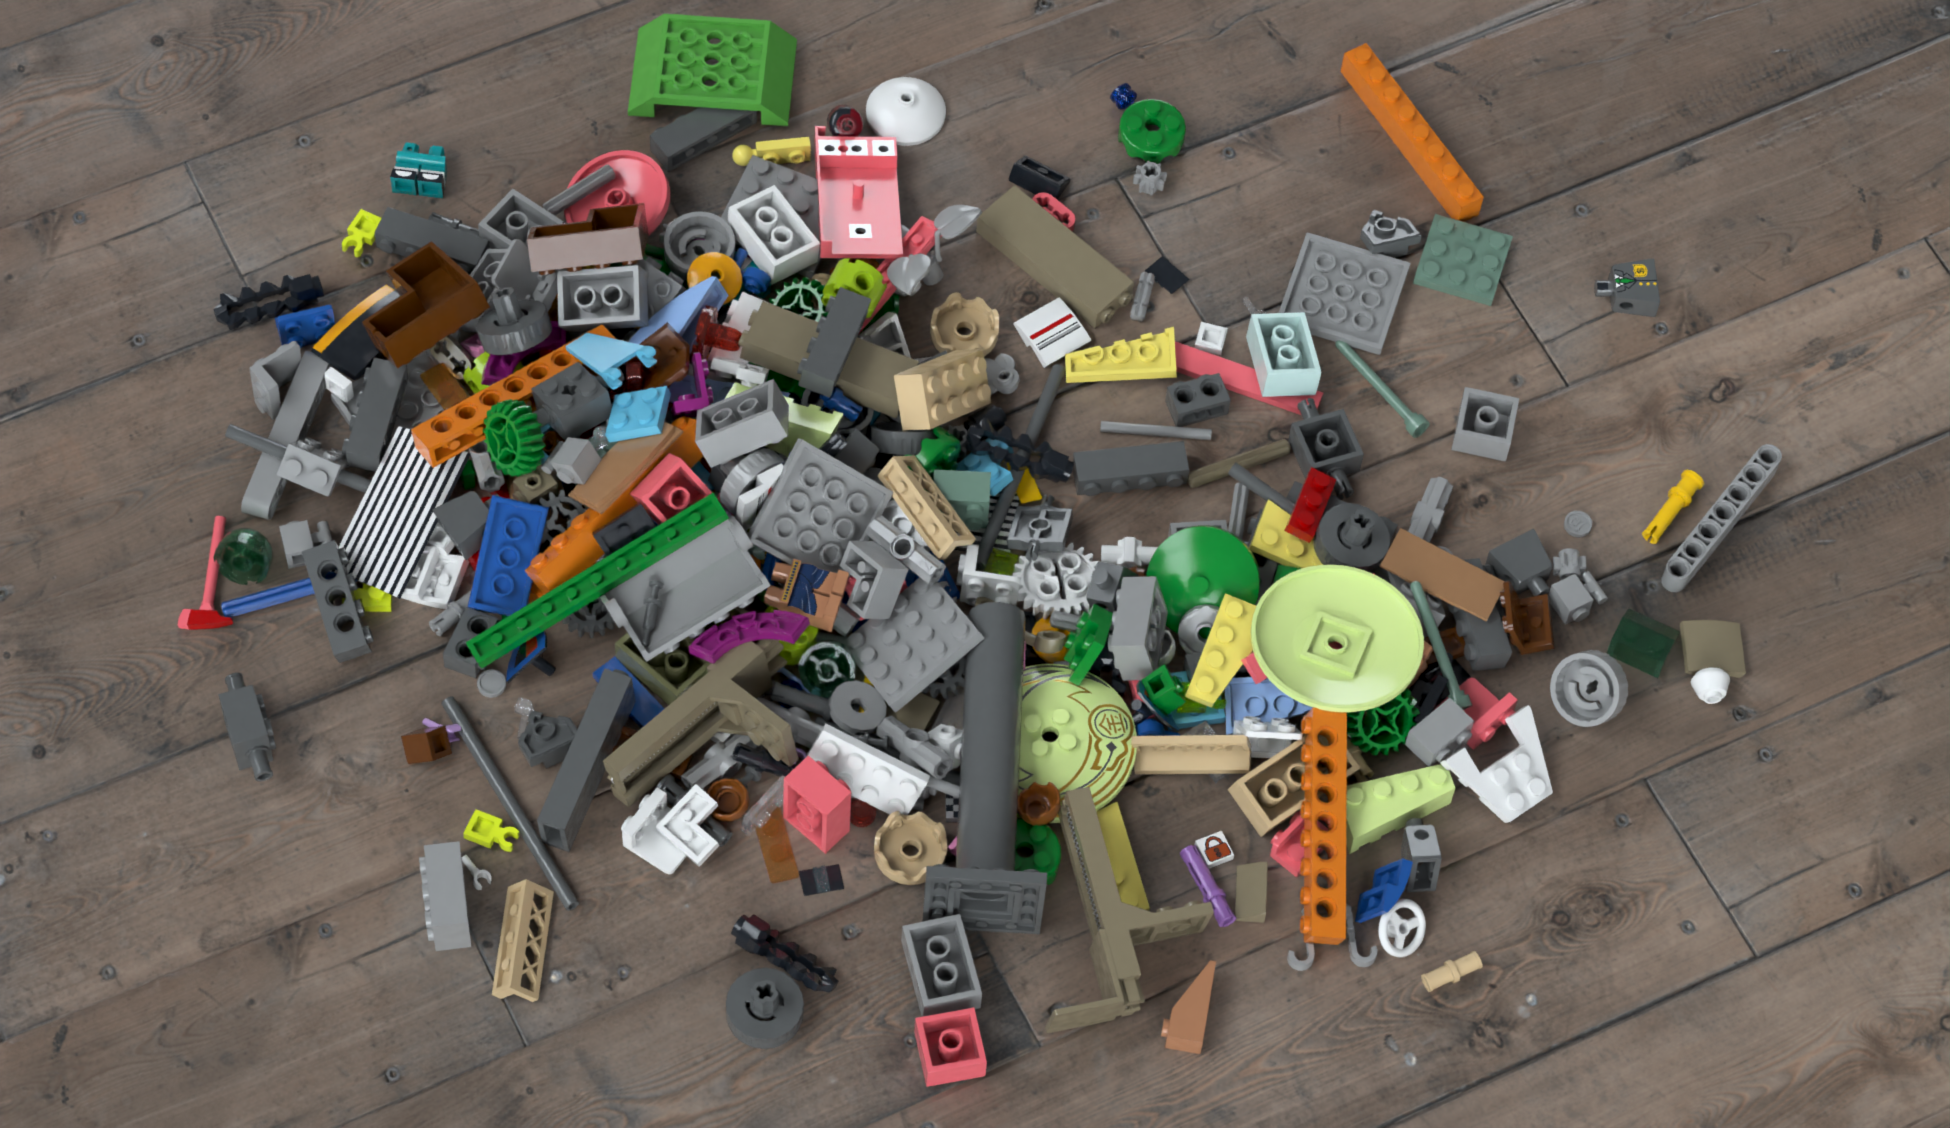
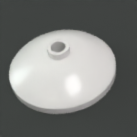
[866,77,946,146]

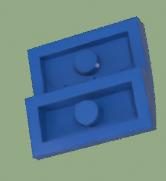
[1355,858,1413,923]

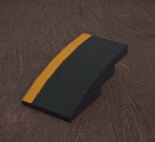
[311,284,400,380]

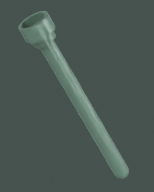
[1335,340,1430,438]
[1410,581,1472,710]

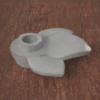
[984,353,1020,395]

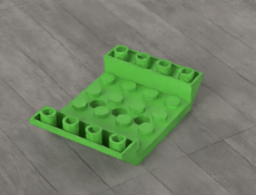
[628,14,797,126]

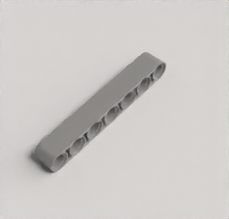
[241,351,334,520]
[1661,444,1782,592]

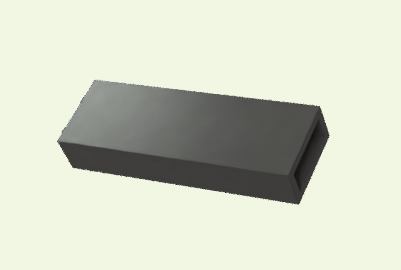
[537,669,636,852]

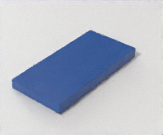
[467,495,549,616]

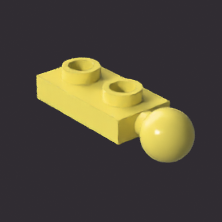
[732,137,811,166]

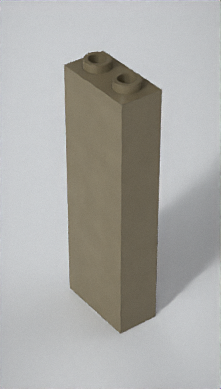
[976,185,1134,329]
[738,301,919,418]

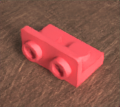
[1270,810,1328,878]

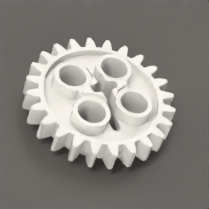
[1013,543,1099,620]

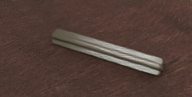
[1187,439,1290,488]

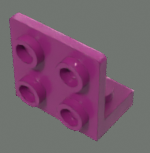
[671,352,713,420]

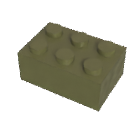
[615,632,711,705]

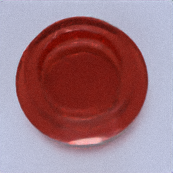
[850,799,876,827]

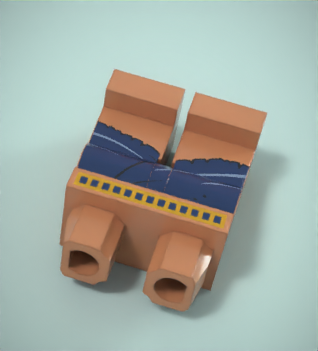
[764,559,849,632]

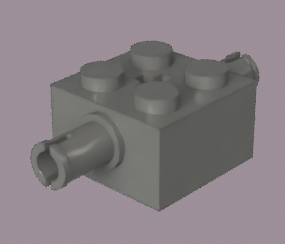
[531,362,624,441]
[1288,398,1364,500]
[218,673,276,782]

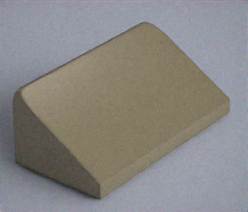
[1235,862,1268,923]

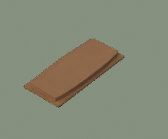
[568,421,684,514]
[1380,528,1505,622]

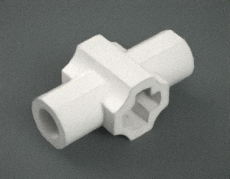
[1101,537,1158,568]

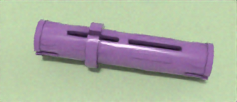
[1180,845,1236,927]

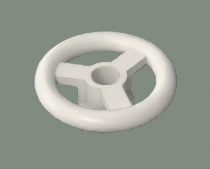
[1378,899,1426,957]

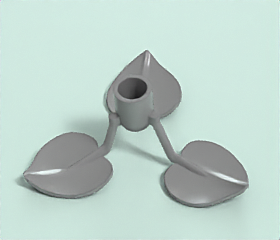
[887,205,982,295]

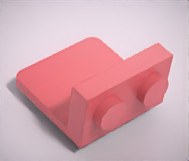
[1435,678,1518,750]

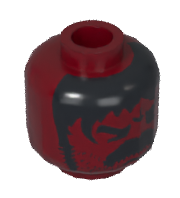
[827,104,863,137]

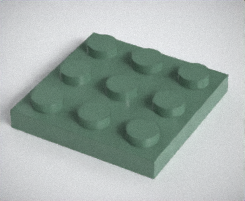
[1413,214,1513,306]

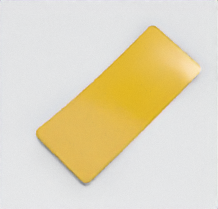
[1007,462,1042,504]

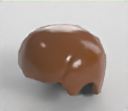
[706,778,750,822]
[1017,782,1061,826]

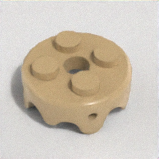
[930,292,999,357]
[874,811,947,885]

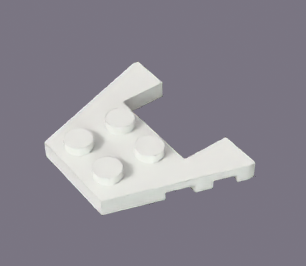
[1440,705,1553,823]

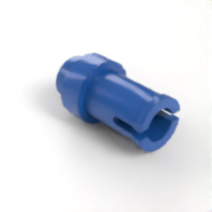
[820,387,862,422]

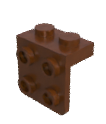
[627,322,690,390]
[1500,581,1555,655]

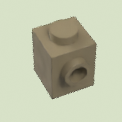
[512,464,558,506]

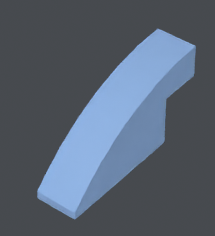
[629,276,729,373]

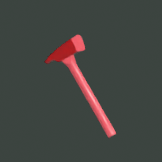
[177,516,233,630]

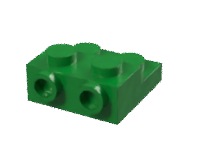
[1064,604,1113,686]

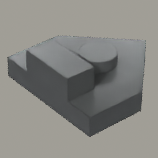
[1360,210,1422,258]
[518,711,577,769]

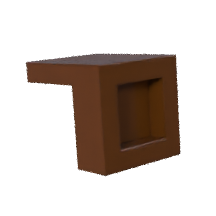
[401,726,452,764]

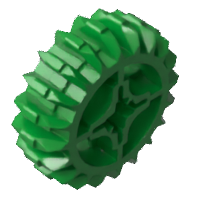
[769,277,828,322]
[483,399,546,477]
[1347,688,1420,756]

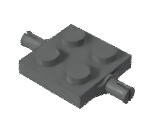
[1007,494,1073,561]

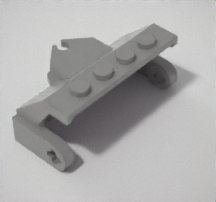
[599,515,771,662]

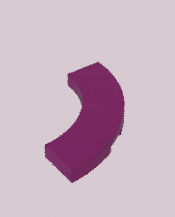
[481,321,566,386]
[688,610,810,664]

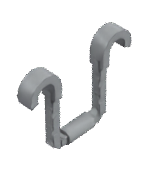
[1287,903,1378,971]

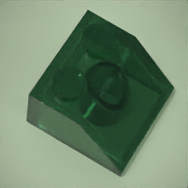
[1607,608,1680,678]

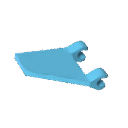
[566,333,657,389]

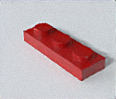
[1284,467,1337,543]

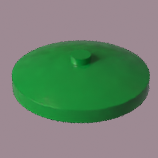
[1146,525,1260,639]

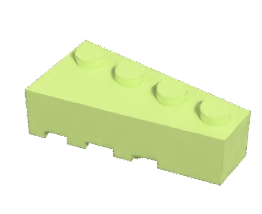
[725,382,844,457]
[1346,764,1455,854]

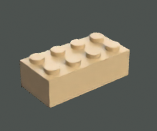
[894,349,991,430]
[1228,735,1360,837]

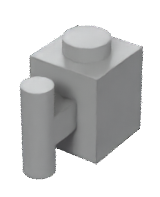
[541,437,602,485]
[279,520,332,569]
[1548,571,1608,625]

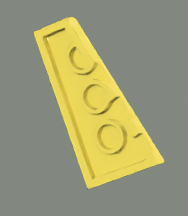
[1065,327,1177,383]
[1249,499,1323,569]
[1185,593,1256,708]
[1096,802,1150,911]

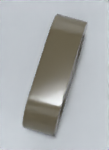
[430,335,476,379]

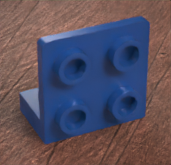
[275,305,335,348]

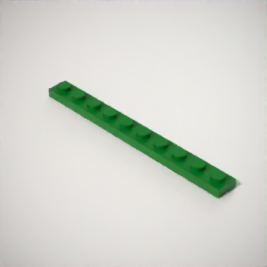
[466,493,729,669]

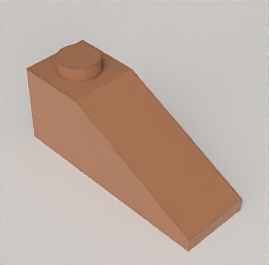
[1161,960,1216,1054]

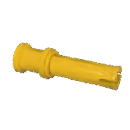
[1642,469,1704,544]

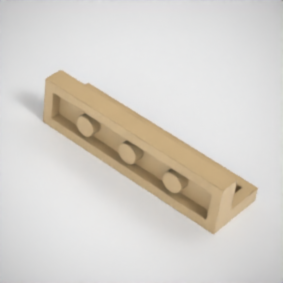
[877,456,976,560]
[1131,735,1252,774]
[492,879,554,1002]

